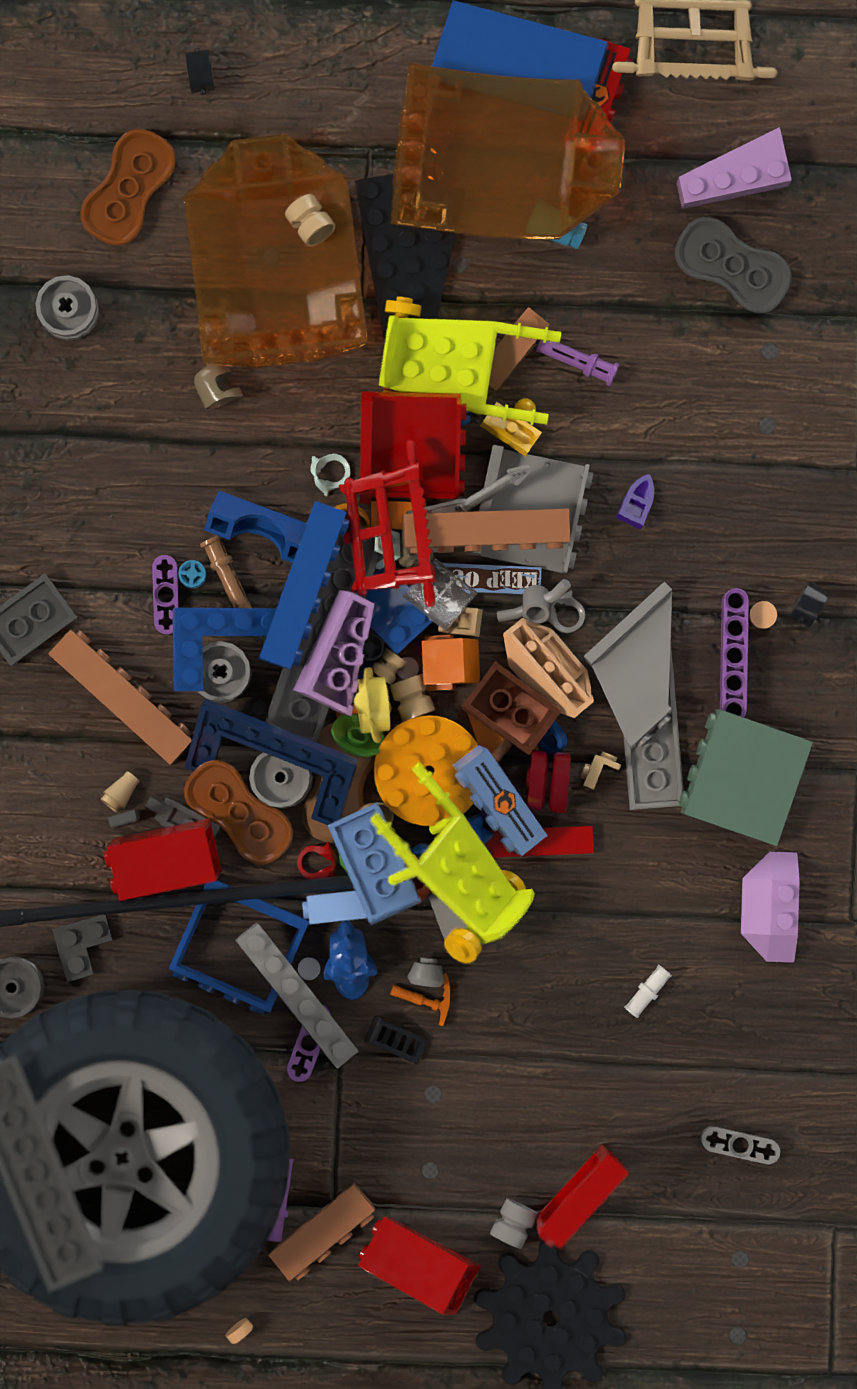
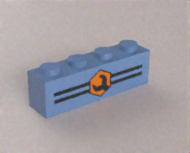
[453,745,547,856]

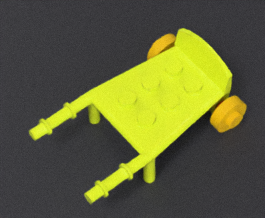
[379,296,561,425]
[370,762,535,963]

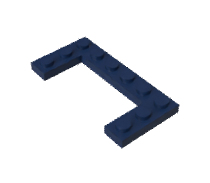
[185,698,359,825]

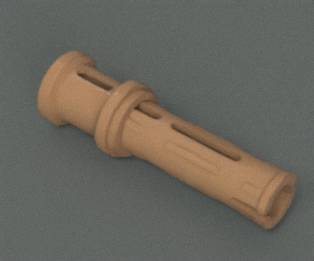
[200,535,252,608]

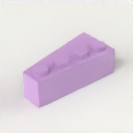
[677,127,792,209]

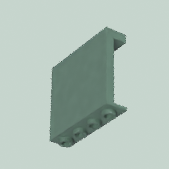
[678,709,813,846]

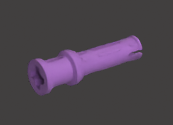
[536,340,620,387]

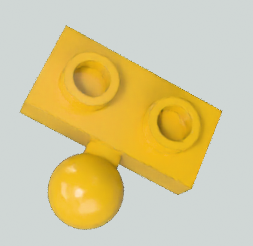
[480,398,542,457]

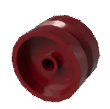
[525,750,571,813]

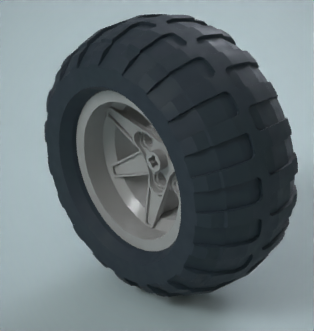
[0,990,290,1326]

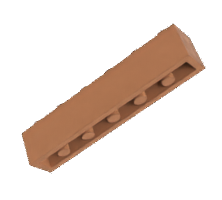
[402,509,570,554]
[48,630,193,765]

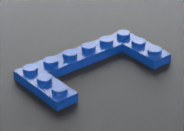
[173,608,277,691]

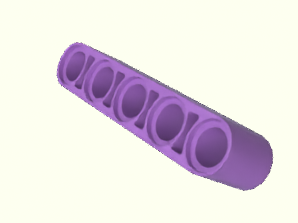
[720,588,749,718]

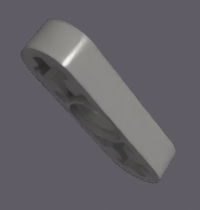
[701,1126,780,1164]

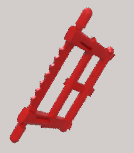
[339,440,436,608]

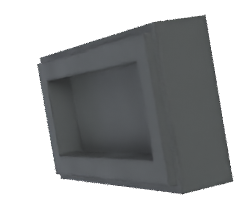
[108,810,141,828]

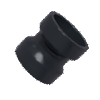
[362,634,384,662]

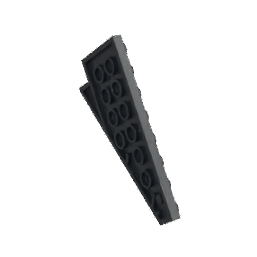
[354,166,465,392]

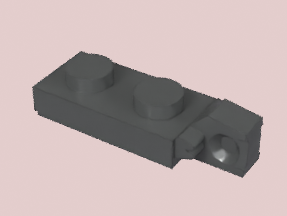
[145,795,220,837]

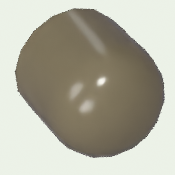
[194,363,244,410]

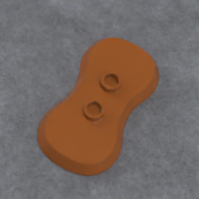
[80,129,176,246]
[184,760,293,865]

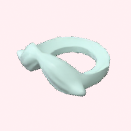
[311,453,351,496]

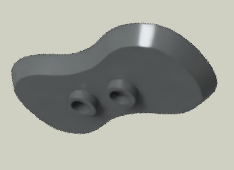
[675,217,792,313]

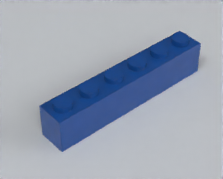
[259,501,350,670]

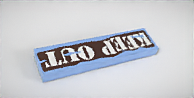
[432,563,541,595]

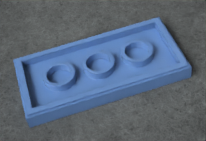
[328,802,422,925]

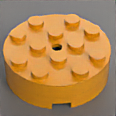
[374,716,478,826]

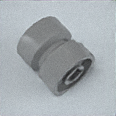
[490,1198,538,1249]

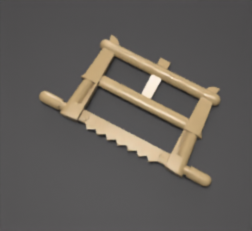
[612,0,778,81]

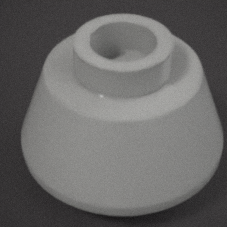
[407,957,445,987]

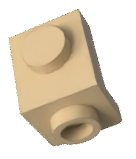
[437,607,483,637]
[580,752,621,790]

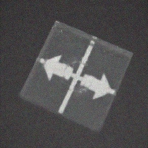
[403,558,478,631]

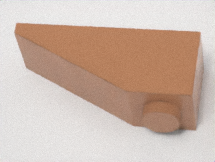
[489,307,550,391]

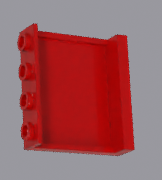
[360,392,467,504]

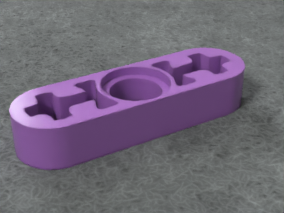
[152,555,179,635]
[287,1005,331,1082]

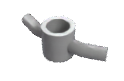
[497,579,571,624]

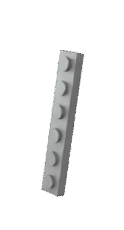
[235,922,358,1068]

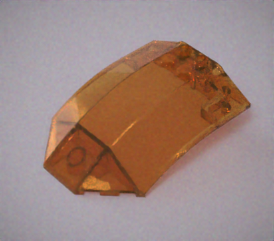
[391,63,625,240]
[183,134,368,368]

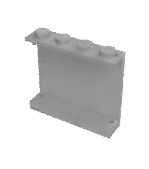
[470,445,593,574]

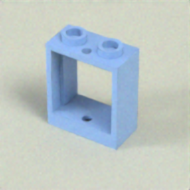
[302,890,367,924]

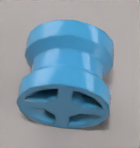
[178,560,207,589]

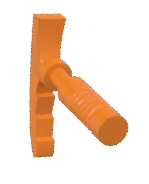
[390,974,450,1026]

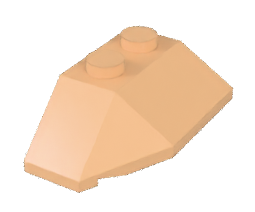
[503,618,594,718]

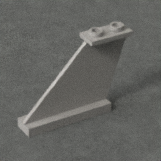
[584,582,672,749]

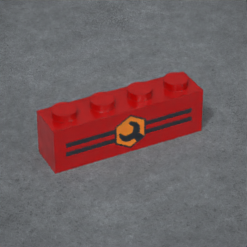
[563,38,633,157]

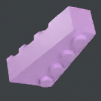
[293,590,374,716]

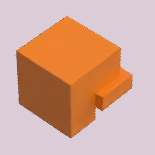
[422,635,480,691]

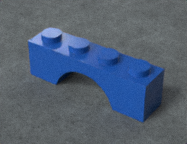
[204,491,307,563]

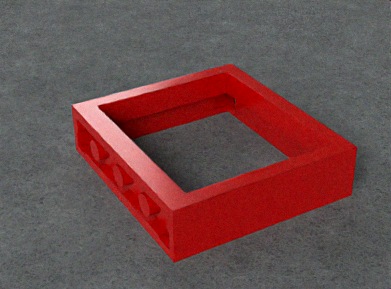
[536,1144,629,1248]

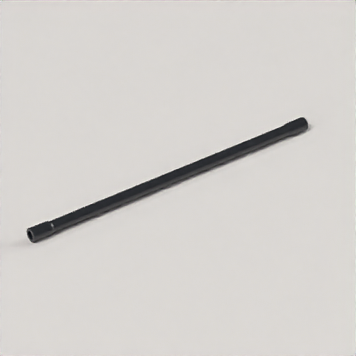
[0,875,355,927]

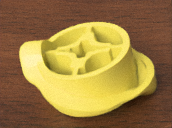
[354,667,392,743]

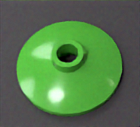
[332,714,384,757]

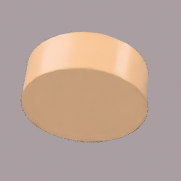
[749,601,777,629]
[225,1318,253,1344]

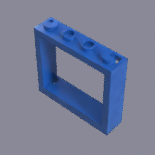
[169,880,309,1015]

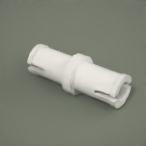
[624,965,672,1018]

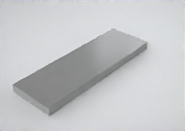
[623,642,683,810]

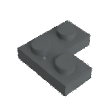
[52,915,113,982]

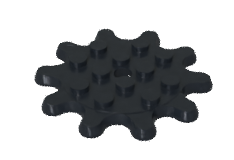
[474,1240,627,1389]

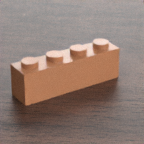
[268,1182,375,1281]

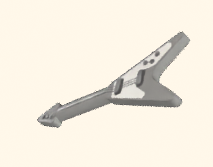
[406,464,531,552]

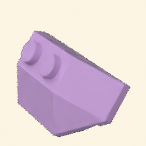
[741,852,799,962]

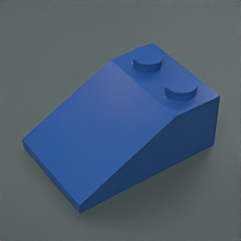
[365,567,434,656]

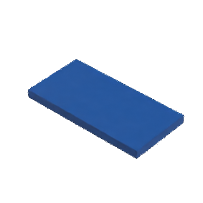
[428,0,609,122]

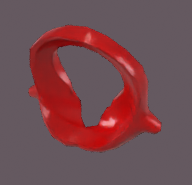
[297,842,337,879]

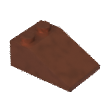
[462,662,562,755]

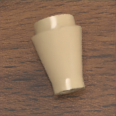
[101,771,140,813]

